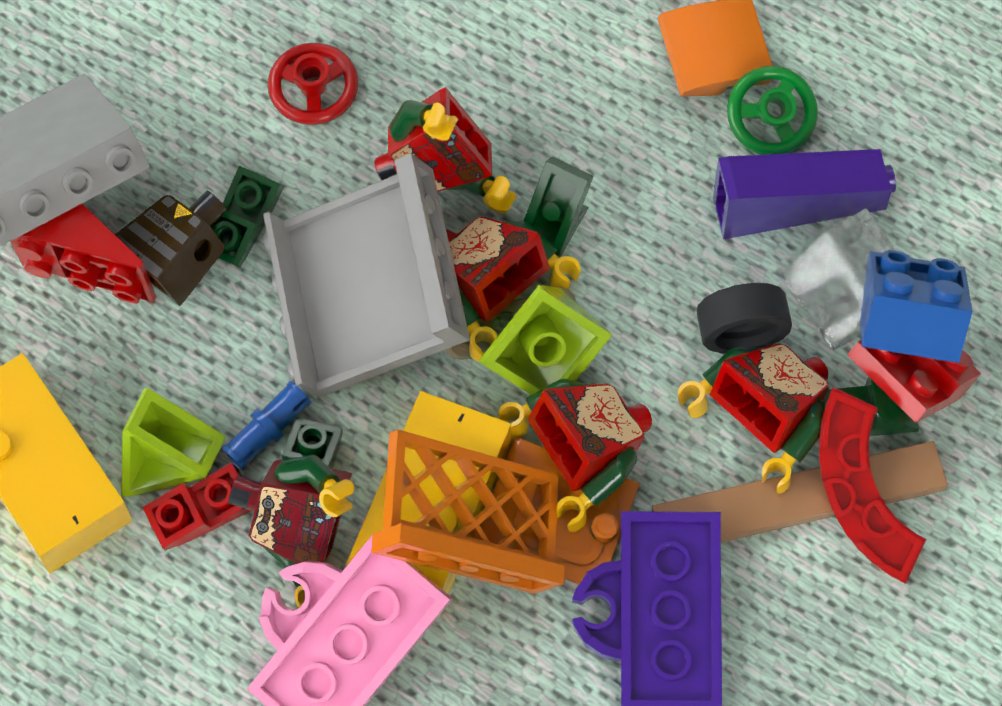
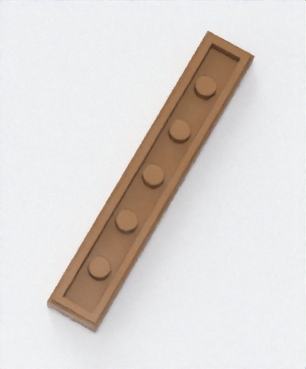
[652,441,948,543]

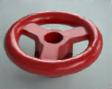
[267,43,358,125]

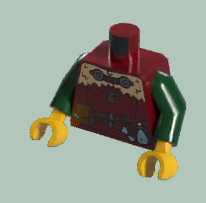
[228,455,354,608]

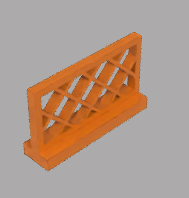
[371,429,565,594]

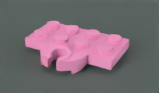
[247,536,453,706]

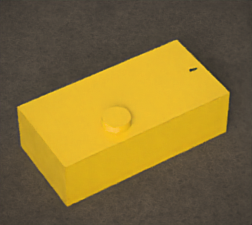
[0,353,132,574]
[345,391,512,615]

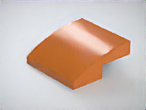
[657,0,773,97]

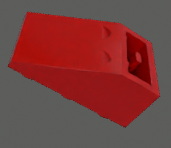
[10,204,156,304]

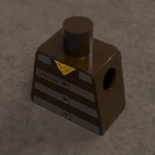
[115,190,227,306]

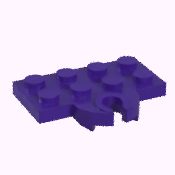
[572,511,722,706]

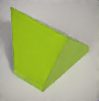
[121,388,226,497]

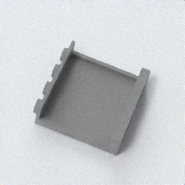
[0,73,150,246]
[263,154,470,397]

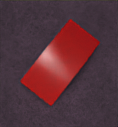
[142,462,251,550]

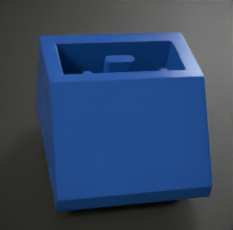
[860,250,973,363]

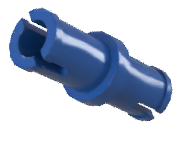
[221,381,312,470]

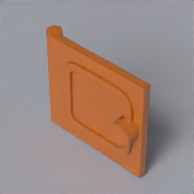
[479,437,640,584]

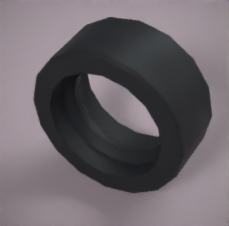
[696,283,792,354]

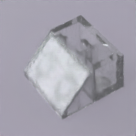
[781,208,897,351]

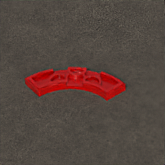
[819,387,927,584]

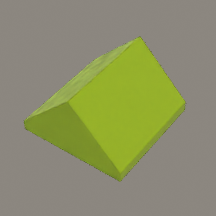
[480,285,612,395]

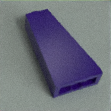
[713,149,896,239]

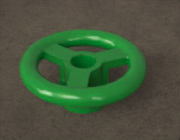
[727,66,818,155]

